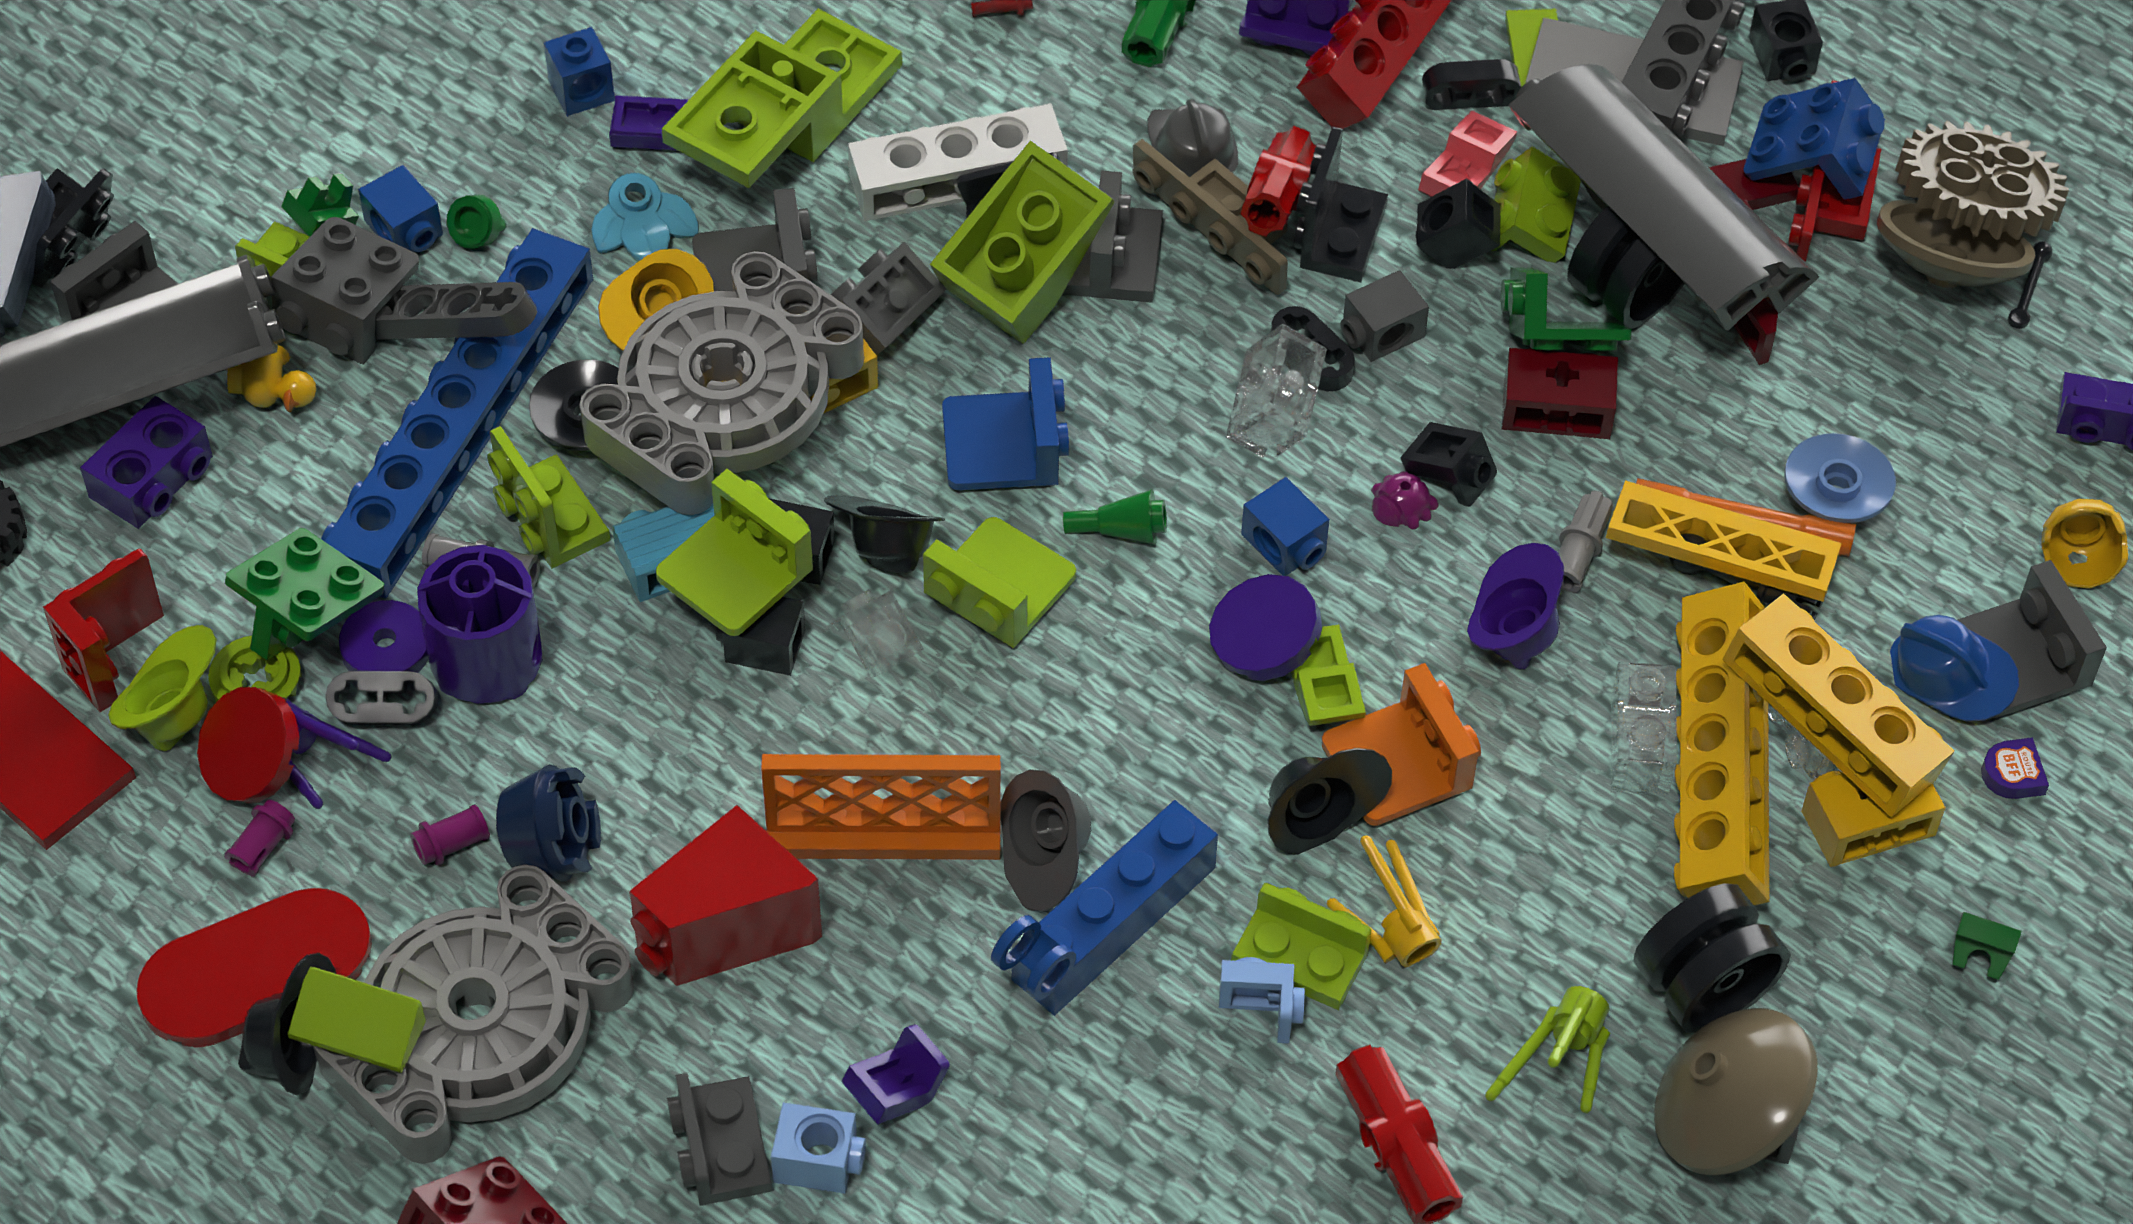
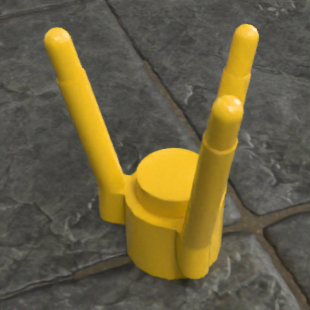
[1327,835,1442,967]

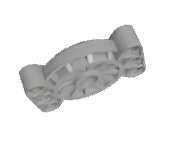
[580,251,864,515]
[313,865,634,1164]

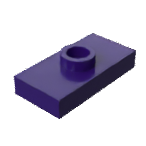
[609,95,689,151]

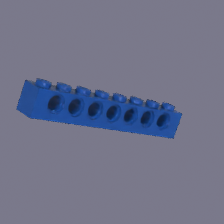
[321,228,593,599]

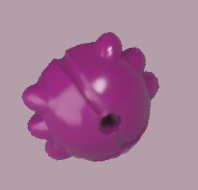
[1371,471,1439,530]

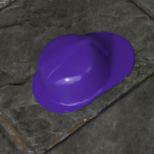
[1467,543,1564,670]

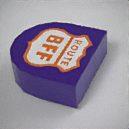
[1981,737,2049,799]

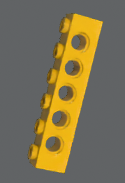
[1674,581,1769,905]

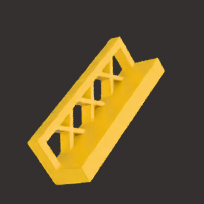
[1606,480,1842,602]

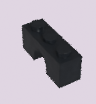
[716,498,835,676]

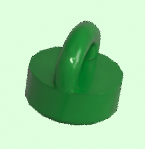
[447,194,507,248]

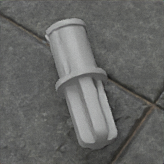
[1558,490,1613,593]

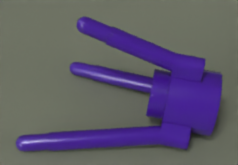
[282,697,392,809]

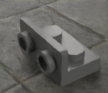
[830,242,947,356]
[667,1073,772,1206]

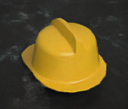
[598,249,714,351]

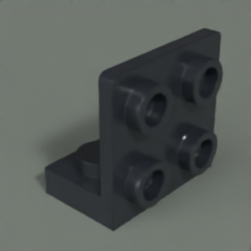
[1293,126,1388,283]

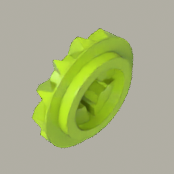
[208,635,302,702]

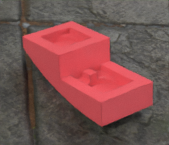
[1418,110,1517,196]

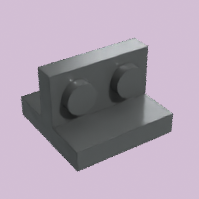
[1062,170,1163,303]

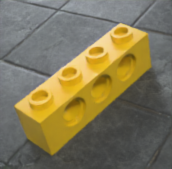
[1722,594,1955,818]

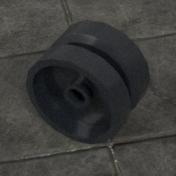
[1567,206,1685,329]
[1633,883,1791,1033]

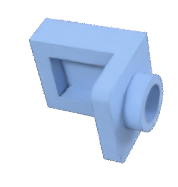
[1219,957,1305,1044]

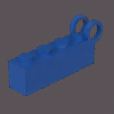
[991,800,1218,1016]

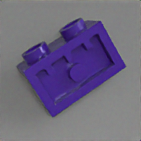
[1238,0,1352,55]
[2056,372,2133,450]

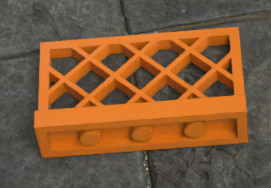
[761,754,1001,860]

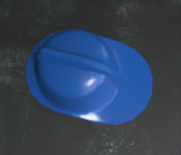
[1890,615,2019,721]

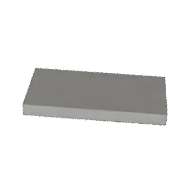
[1525,17,1744,146]

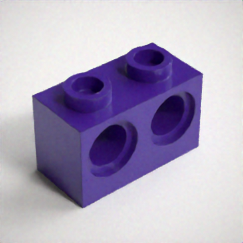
[80,395,213,529]

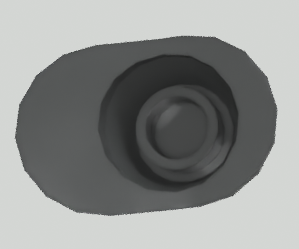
[1147,99,1238,177]
[1000,769,1091,911]

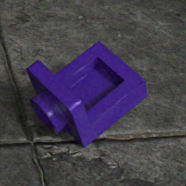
[841,1024,950,1125]

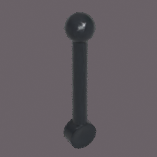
[2008,241,2053,329]

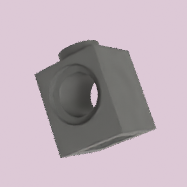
[1340,270,1429,362]

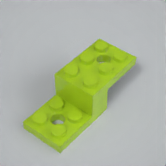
[662,8,903,188]

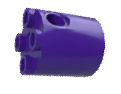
[417,545,543,704]

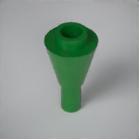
[1063,489,1167,545]

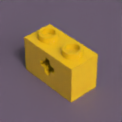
[1801,771,1946,867]

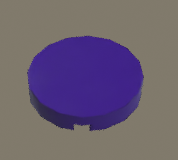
[1209,574,1322,681]

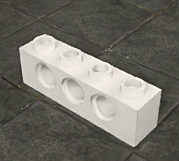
[848,104,1068,221]

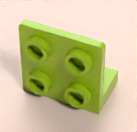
[487,426,611,569]

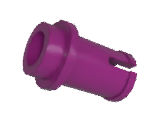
[224,800,295,877]
[410,804,490,866]

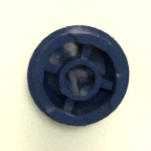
[496,764,601,881]

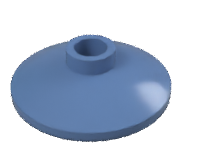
[1784,433,1896,523]

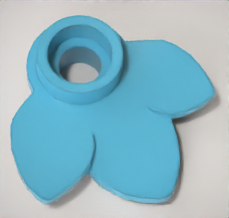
[591,173,698,262]

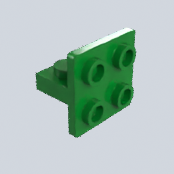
[225,528,384,661]

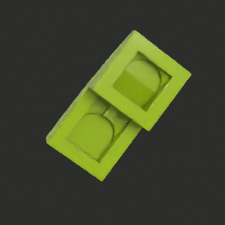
[1291,624,1366,726]

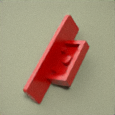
[1788,80,1882,262]

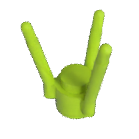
[1485,986,1610,1113]

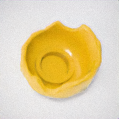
[2041,499,2128,589]

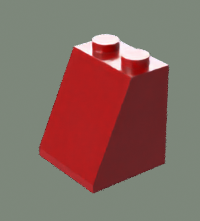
[629,805,822,986]

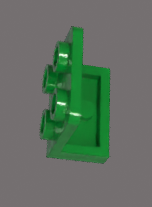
[1500,267,1632,350]

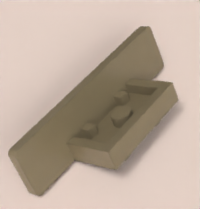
[1133,139,1288,295]

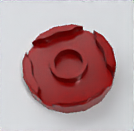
[197,687,300,803]

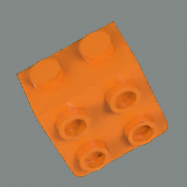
[1322,663,1481,826]

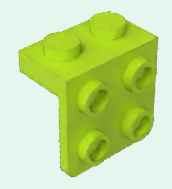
[656,469,813,636]
[923,517,1076,648]

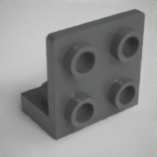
[1958,560,2107,718]

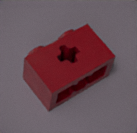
[1501,348,1618,439]

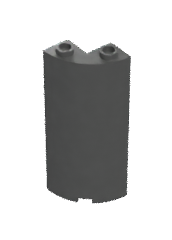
[1509,64,1819,331]
[0,255,286,448]

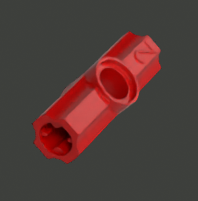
[1240,126,1316,237]
[1335,1045,1463,1224]

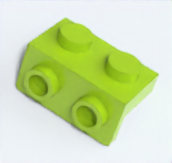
[1491,146,1581,263]

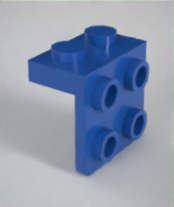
[1743,78,1885,200]
[942,357,1069,490]

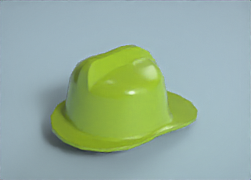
[108,625,217,752]

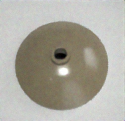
[1877,199,2035,288]
[1654,1008,1818,1175]

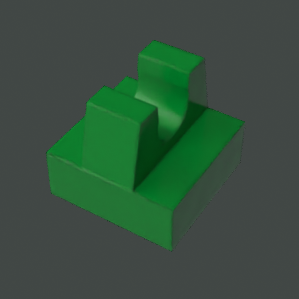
[281,173,359,237]
[1952,912,2022,980]

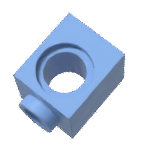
[771,1102,866,1194]

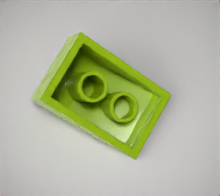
[930,141,1115,344]

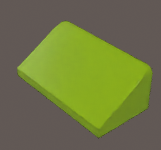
[288,967,426,1073]

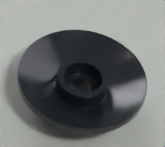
[529,360,619,451]

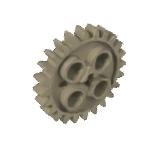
[1895,121,2069,240]

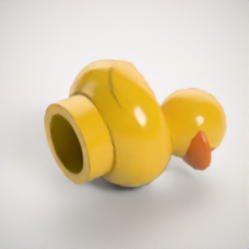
[227,344,316,412]

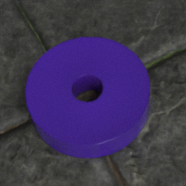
[339,600,429,673]

